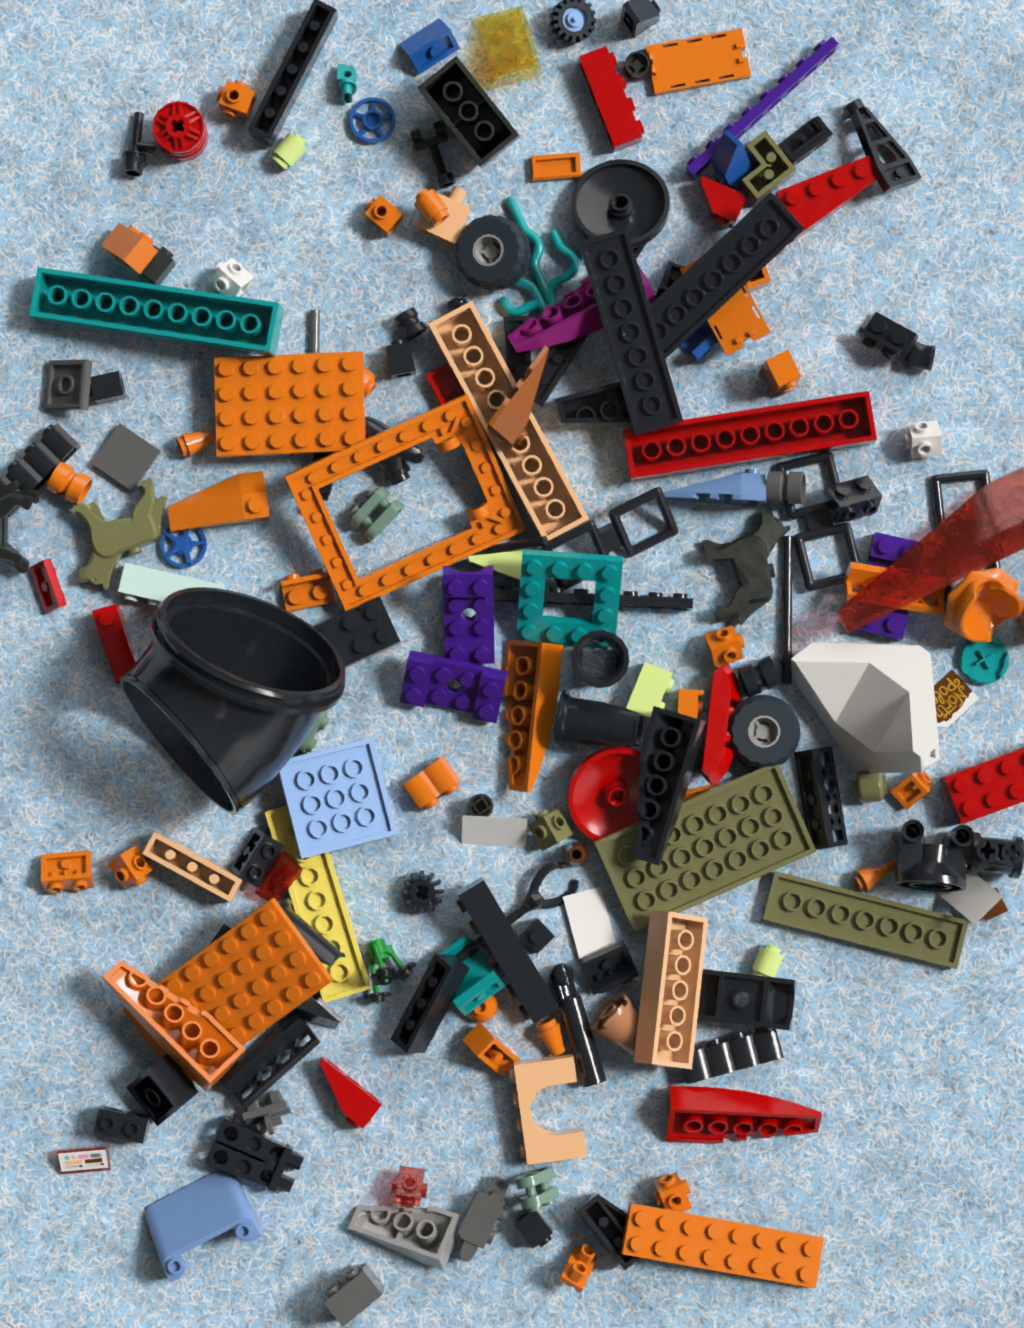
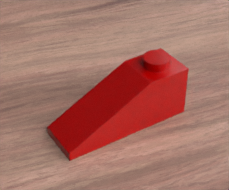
[92,604,136,684]
[320,1057,383,1129]

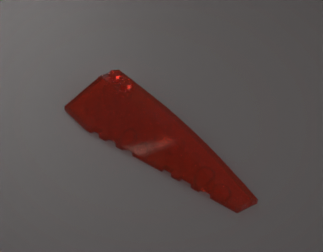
[836,467,1024,634]

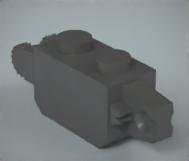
[458,1175,509,1262]

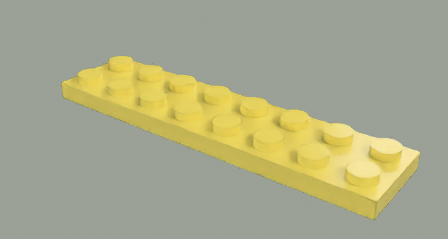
[265,806,372,1003]

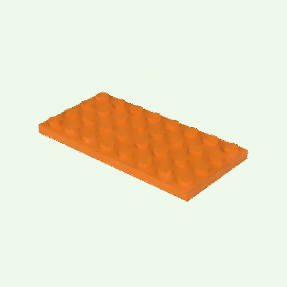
[123,898,334,1082]

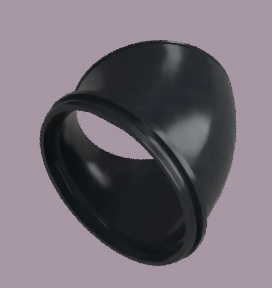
[120,587,346,815]

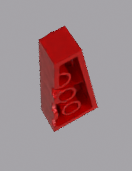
[775,156,877,243]

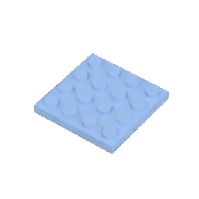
[278,738,397,859]

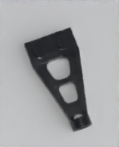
[844,98,922,193]

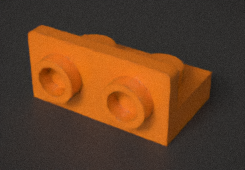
[280,569,336,612]
[41,850,94,894]

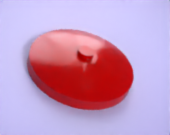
[567,746,640,840]

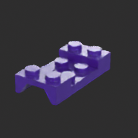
[852,532,924,641]
[442,565,495,664]
[399,650,508,724]

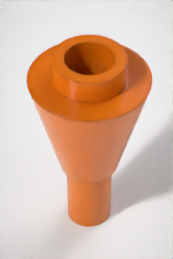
[853,859,896,893]

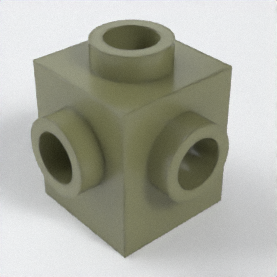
[528,808,573,851]

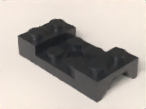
[697,969,797,1031]

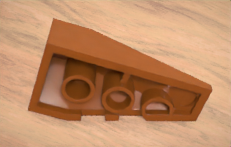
[488,346,549,448]

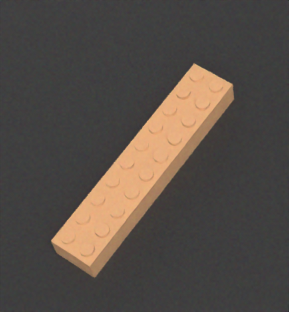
[428,301,589,540]

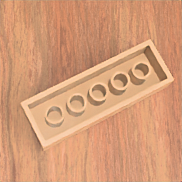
[633,911,708,1069]

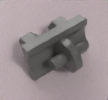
[242,1090,291,1135]

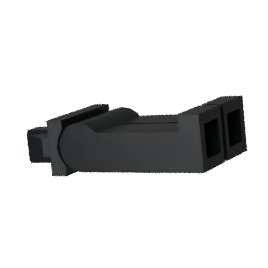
[204,1116,304,1192]

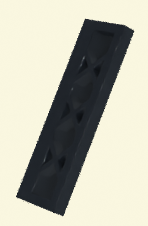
[794,746,848,850]
[220,1013,321,1109]

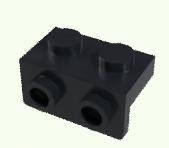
[824,475,883,524]
[578,940,639,995]

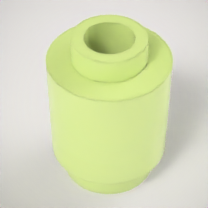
[271,133,307,170]
[752,943,784,977]

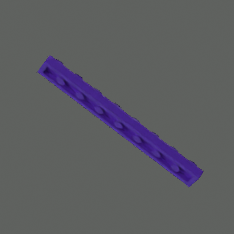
[686,37,839,181]

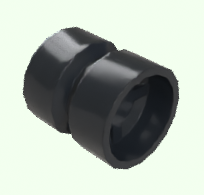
[737,655,781,698]

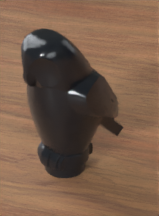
[365,416,425,485]

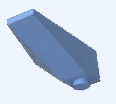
[664,469,766,507]

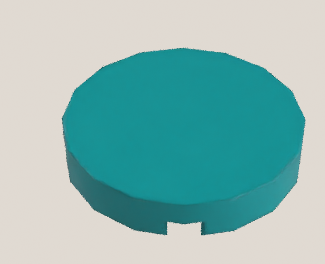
[959,636,1009,684]

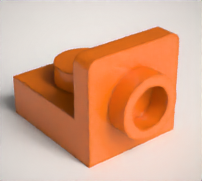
[890,771,933,810]

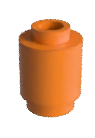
[414,188,450,227]

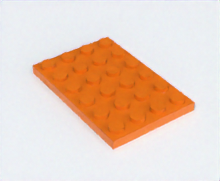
[214,351,366,458]

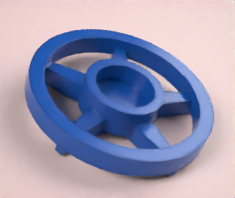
[349,97,396,144]
[160,526,207,568]

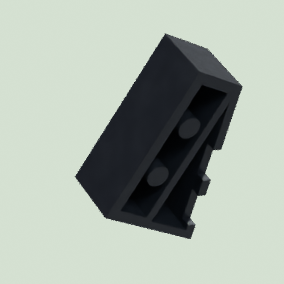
[574,1193,641,1271]

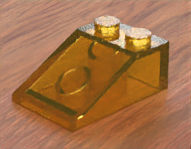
[475,6,541,89]

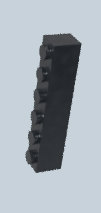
[248,0,338,147]
[455,877,560,1024]

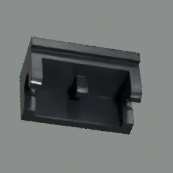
[778,116,833,166]

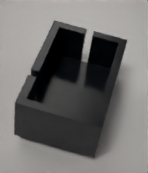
[314,596,401,669]

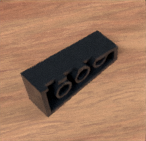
[554,382,631,423]

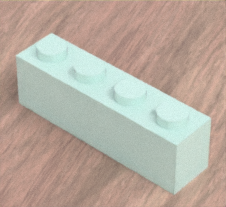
[118,563,224,607]

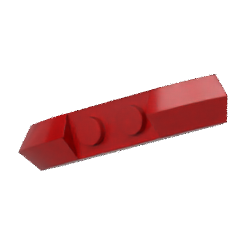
[700,664,740,786]

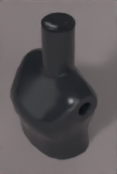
[903,341,935,371]

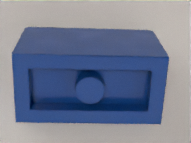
[399,19,460,74]
[680,320,722,363]

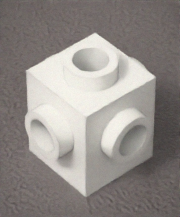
[209,258,254,297]
[903,420,942,458]

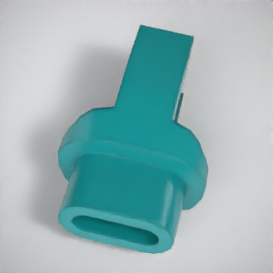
[337,63,357,103]

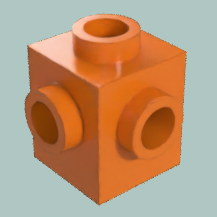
[217,80,257,119]
[704,625,745,668]
[108,845,153,889]
[653,1172,692,1212]

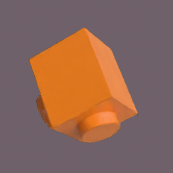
[364,195,404,237]

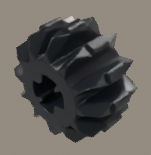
[401,871,444,913]

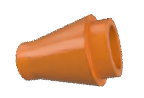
[176,429,215,457]
[536,1017,566,1056]

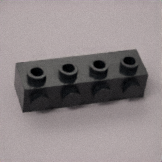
[390,954,470,1053]

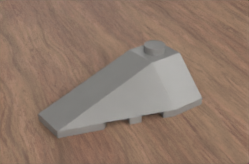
[348,1205,459,1271]

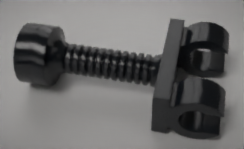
[410,120,456,190]

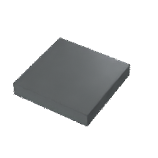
[45,359,92,411]
[91,423,161,492]

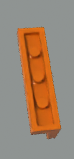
[844,562,947,616]

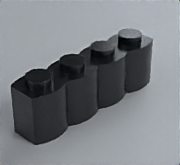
[0,423,81,516]
[682,1027,784,1084]

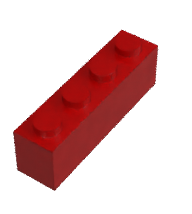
[578,46,644,152]

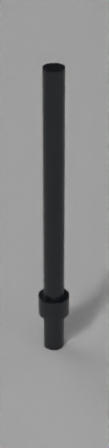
[779,536,794,685]

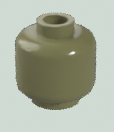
[851,771,888,803]

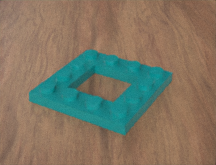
[516,549,623,647]

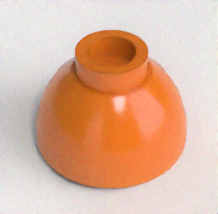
[466,995,498,1023]

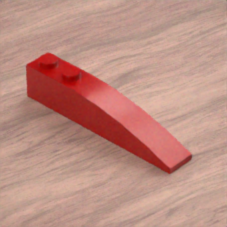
[665,1085,822,1144]

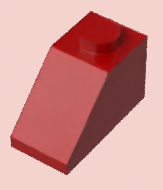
[699,176,747,228]

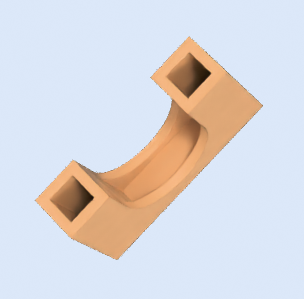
[509,1053,587,1165]

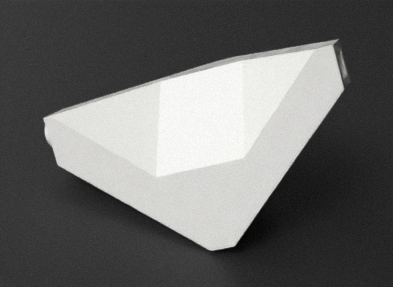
[791,642,939,773]

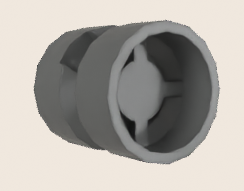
[766,471,806,504]

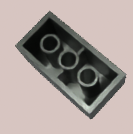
[417,56,520,169]

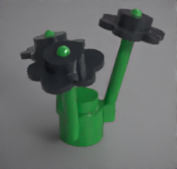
[363,939,417,1005]

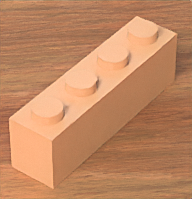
[142,832,244,902]

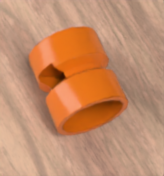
[46,462,93,505]

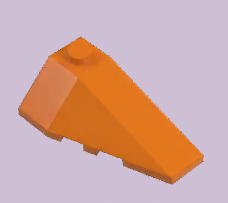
[167,471,270,532]

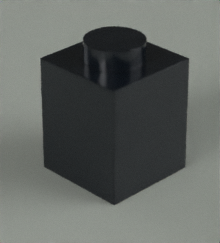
[386,339,416,379]
[89,371,127,405]
[520,918,555,954]
[515,1211,553,1248]

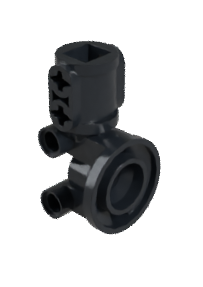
[893,819,1024,892]

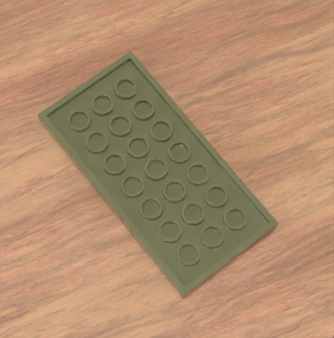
[594,765,816,933]

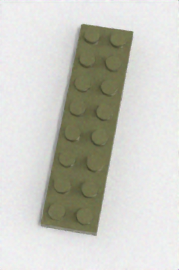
[762,871,969,969]

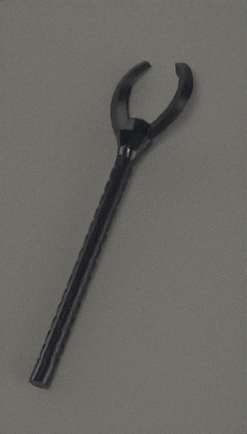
[455,861,579,962]

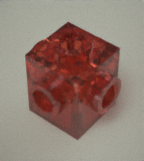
[391,1166,428,1208]

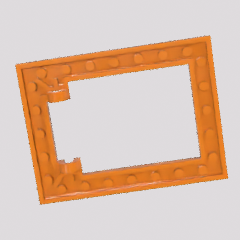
[284,393,526,611]

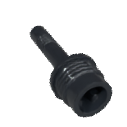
[122,112,156,177]

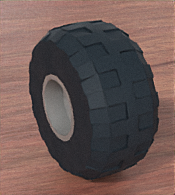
[455,215,531,291]
[727,695,801,769]

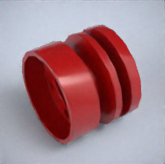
[152,101,209,162]

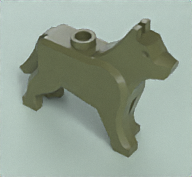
[73,478,168,590]

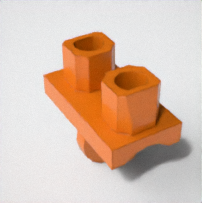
[558,1244,597,1293]

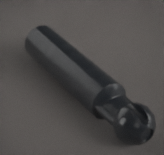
[549,963,607,1087]

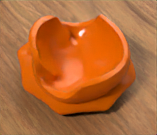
[943,568,1023,642]

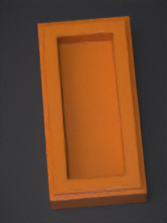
[530,152,581,182]

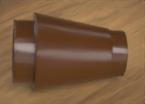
[564,842,588,867]

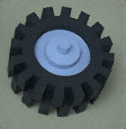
[549,0,596,44]

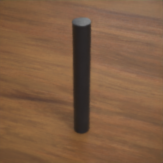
[479,536,548,555]

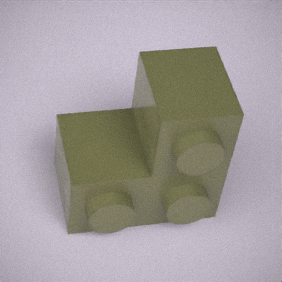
[740,130,796,205]

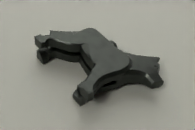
[0,480,40,573]
[702,508,790,626]

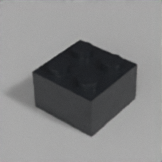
[126,1053,199,1126]

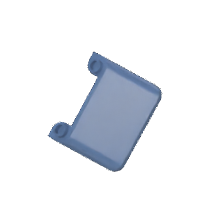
[145,1169,264,1283]

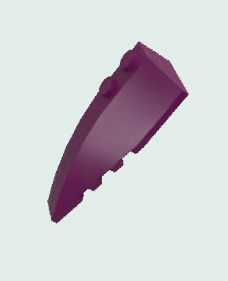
[507,265,656,353]

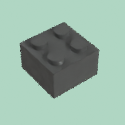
[324,1263,384,1327]

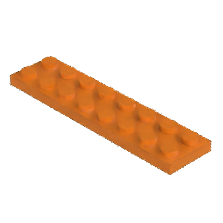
[620,1203,824,1288]

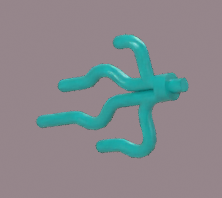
[499,197,580,317]

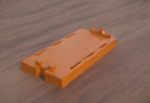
[645,28,751,96]
[680,257,771,357]

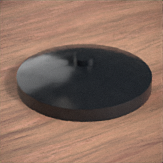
[571,159,670,248]

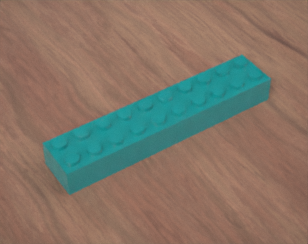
[29,267,284,357]

